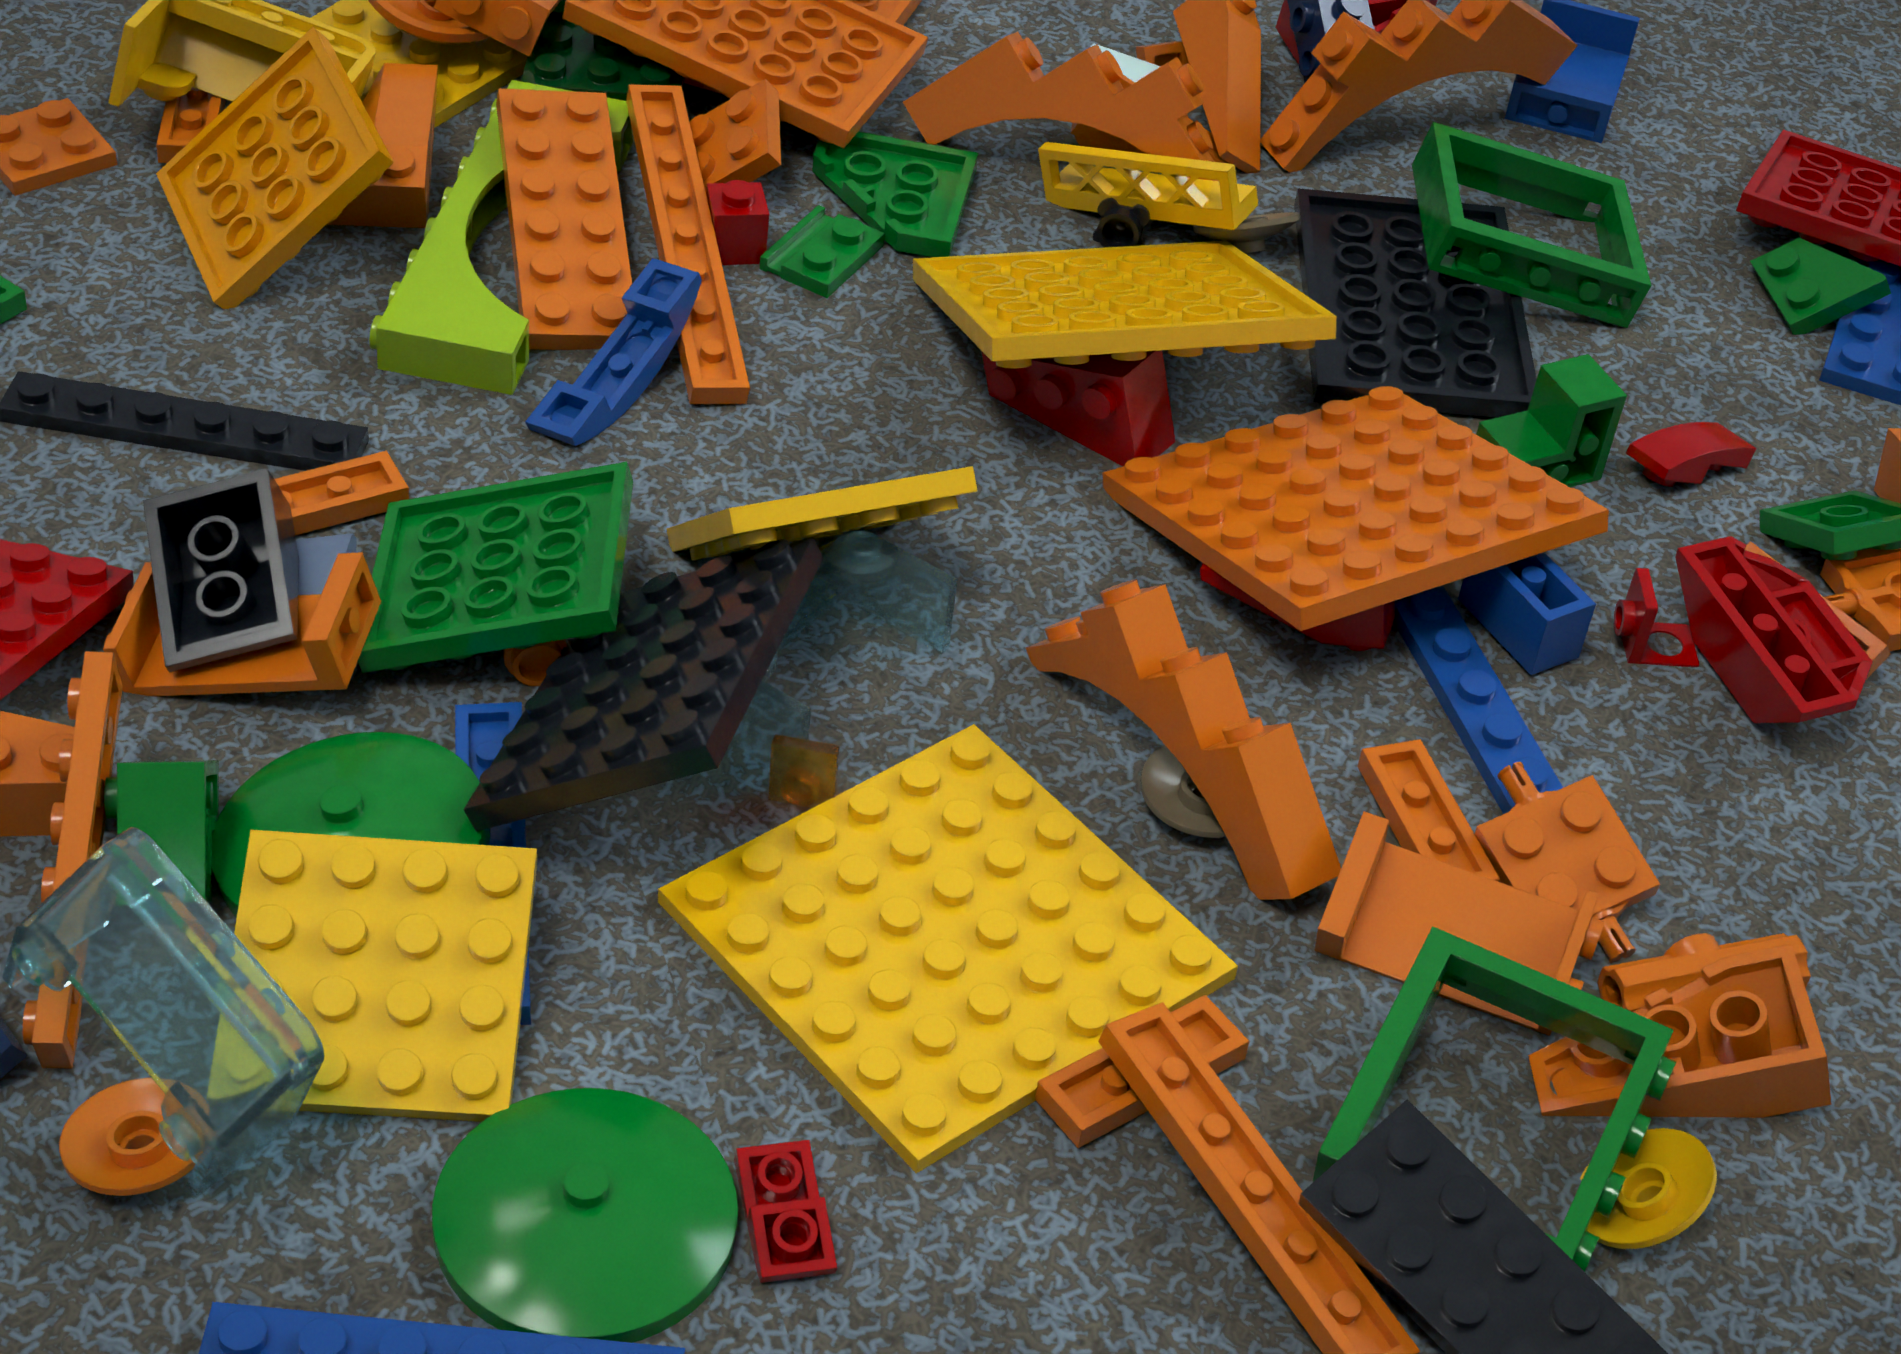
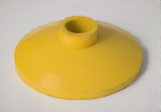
[1580,1128,1717,1249]

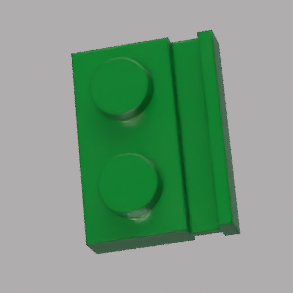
[760,205,885,298]

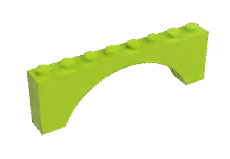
[369,80,634,395]

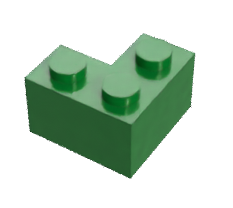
[1476,354,1627,487]
[104,760,219,906]

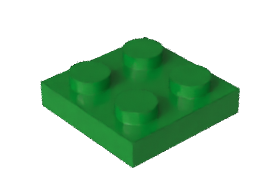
[1760,490,1901,560]

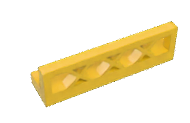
[1038,142,1258,230]

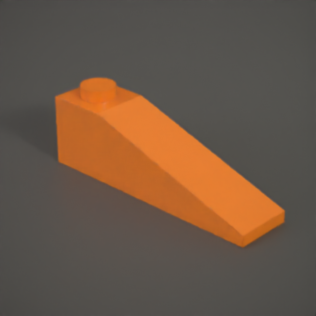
[1173,0,1261,173]
[328,63,438,228]
[1528,944,1831,1118]

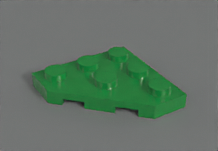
[812,131,978,257]

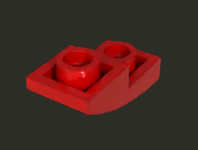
[1626,422,1757,487]
[734,1140,837,1283]

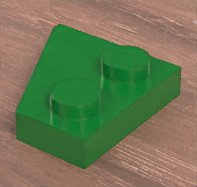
[1750,238,1891,335]

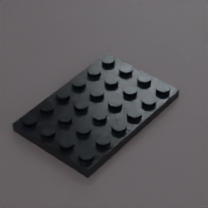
[1294,188,1537,418]
[463,537,824,832]

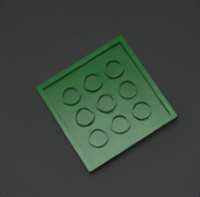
[358,462,633,673]

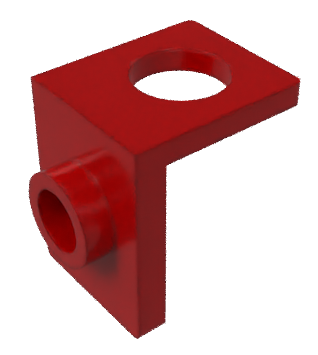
[1614,568,1699,668]

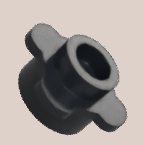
[1093,198,1150,248]

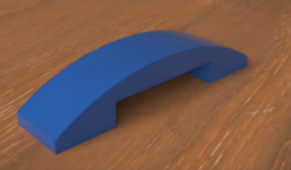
[525,258,702,446]

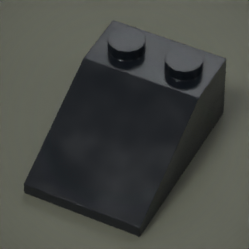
[143,468,299,673]

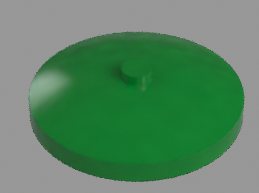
[212,732,491,918]
[432,1088,738,1343]

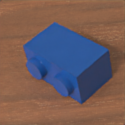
[1458,552,1596,675]

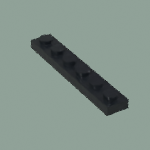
[0,371,369,471]

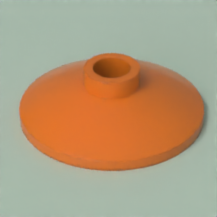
[59,1077,215,1196]

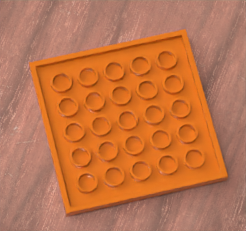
[1103,386,1609,631]

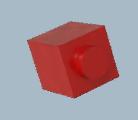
[706,180,770,265]

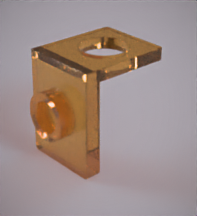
[769,734,840,808]

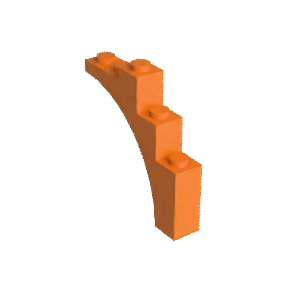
[1260,0,1578,173]
[903,31,1219,181]
[1026,579,1341,900]

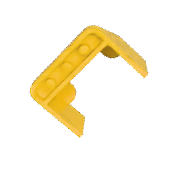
[108,0,376,107]

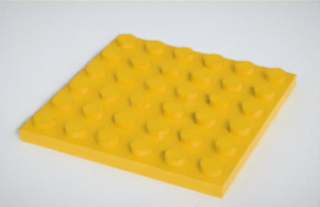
[913,241,1337,368]
[658,724,1238,1174]

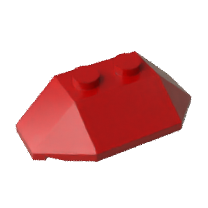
[1675,536,1873,723]

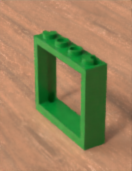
[1412,122,1652,328]
[1313,926,1676,1272]

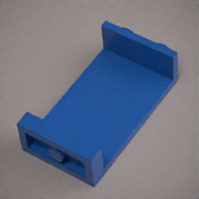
[1505,0,1640,143]

